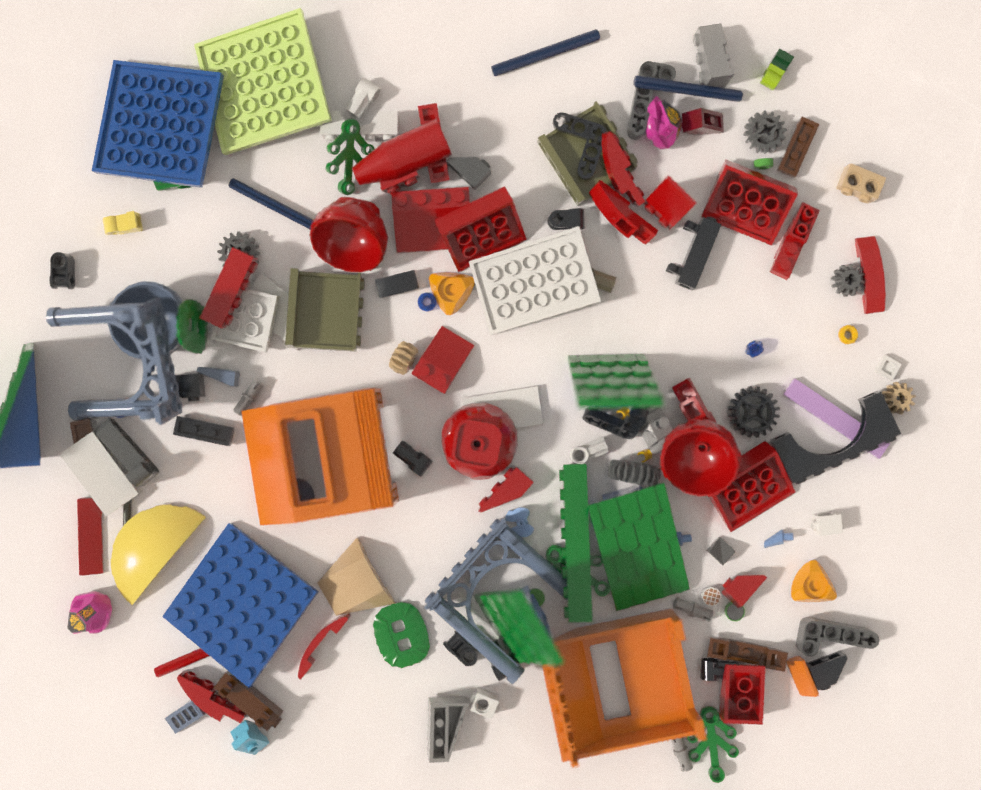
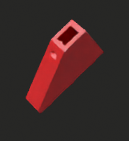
[478,466,534,513]

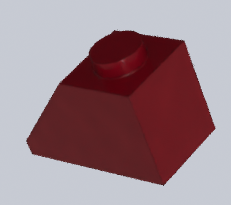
[682,108,724,135]

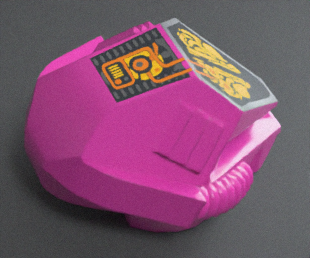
[646,96,683,150]
[67,591,112,634]

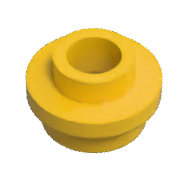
[838,325,858,344]

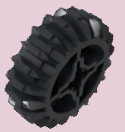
[727,386,780,438]

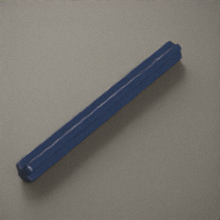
[491,29,600,76]
[633,76,743,102]
[228,178,314,229]

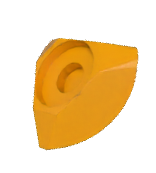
[429,272,475,315]
[791,560,837,602]

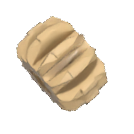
[389,341,418,375]
[882,382,916,414]

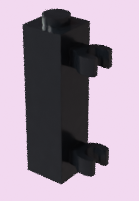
[666,217,722,291]

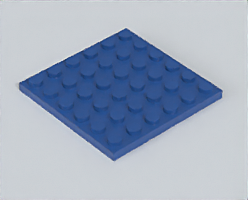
[91,60,224,188]
[162,523,319,688]

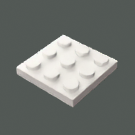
[211,289,280,353]

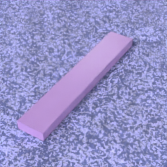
[783,379,890,459]

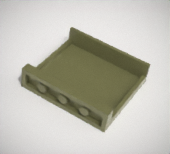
[537,101,638,207]
[285,268,365,352]

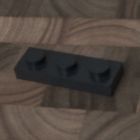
[173,416,235,446]

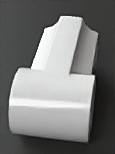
[345,78,381,120]
[569,437,609,464]

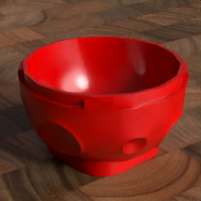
[309,197,389,273]
[441,403,518,480]
[660,419,742,497]

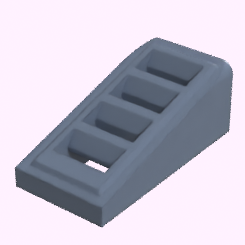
[197,367,240,387]
[165,700,206,734]

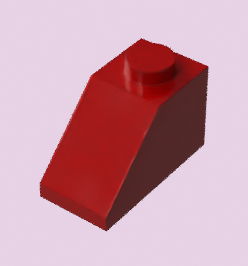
[721,575,767,609]

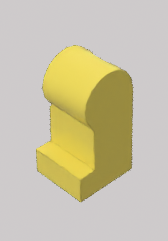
[103,211,143,235]

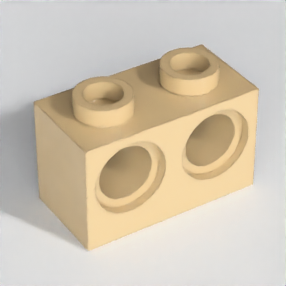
[836,163,886,203]

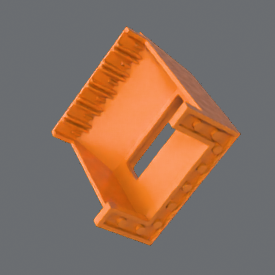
[241,388,399,526]
[542,609,707,768]

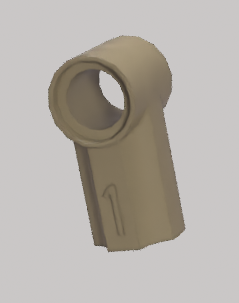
[591,267,617,293]

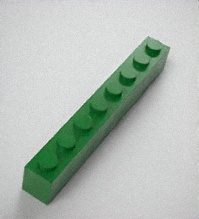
[559,464,593,623]

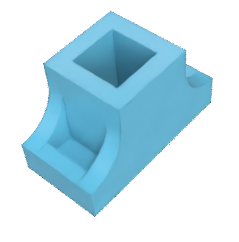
[230,720,270,755]

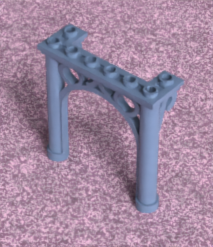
[46,298,183,425]
[424,518,567,684]

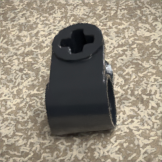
[547,208,585,230]
[49,252,75,290]
[443,630,478,666]

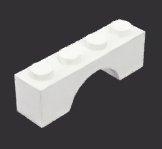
[320,111,399,142]

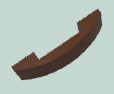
[707,637,788,672]

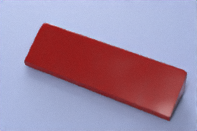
[77,497,103,576]

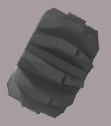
[830,264,865,297]

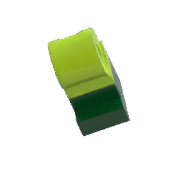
[760,48,794,91]

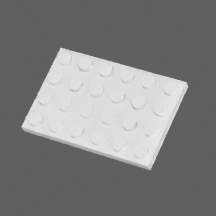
[469,226,601,335]

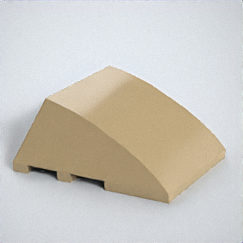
[317,537,395,616]

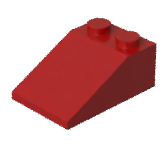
[643,175,697,230]
[411,326,475,394]
[719,664,765,725]

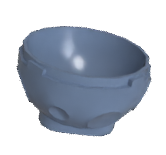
[108,281,182,359]

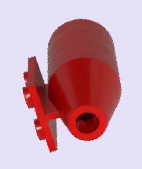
[352,119,452,195]

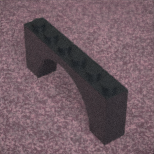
[770,391,901,484]

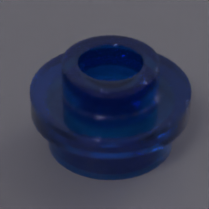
[418,292,437,312]
[745,340,764,358]

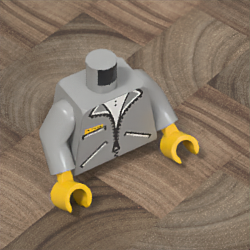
[616,407,673,463]

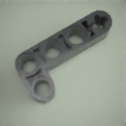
[627,61,676,140]
[94,417,159,487]
[796,617,879,657]

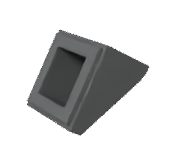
[706,537,736,565]

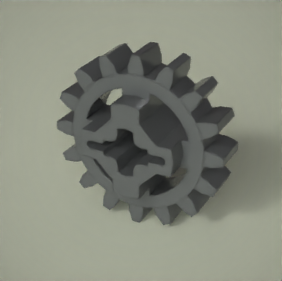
[743,110,787,154]
[217,231,261,266]

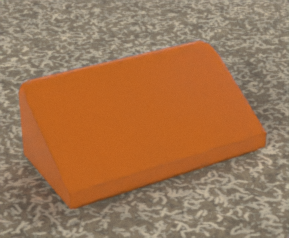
[786,656,819,697]

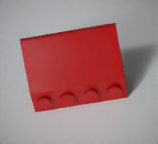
[701,159,798,246]
[434,186,527,272]
[391,187,470,253]
[709,441,796,532]

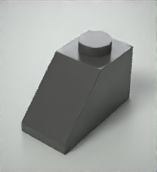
[447,157,491,190]

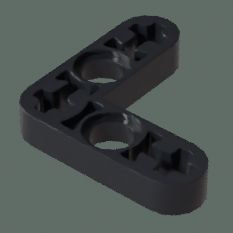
[553,112,607,180]
[582,407,649,439]

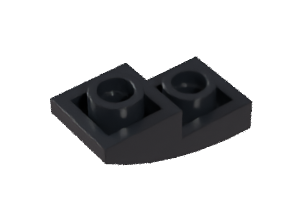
[375,270,419,298]

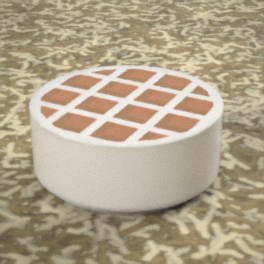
[701,586,721,607]

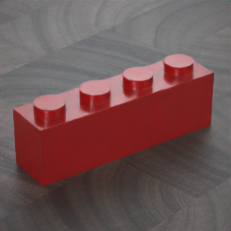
[200,247,258,328]

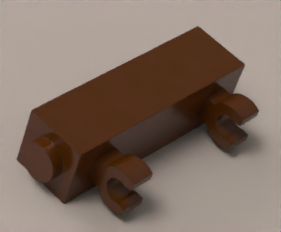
[214,671,283,731]

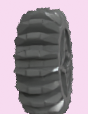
[608,459,661,486]

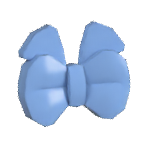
[505,507,534,537]

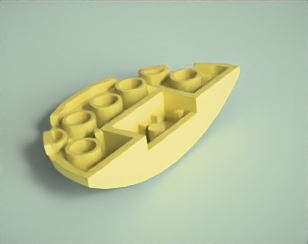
[111,504,206,605]

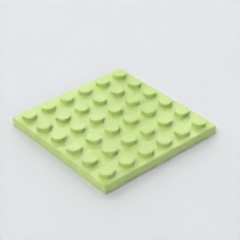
[194,8,332,155]

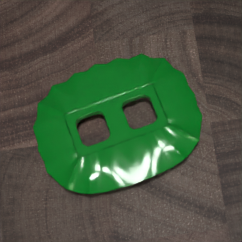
[176,299,208,354]
[373,602,430,668]

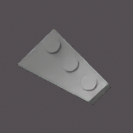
[693,23,735,87]
[427,696,469,763]

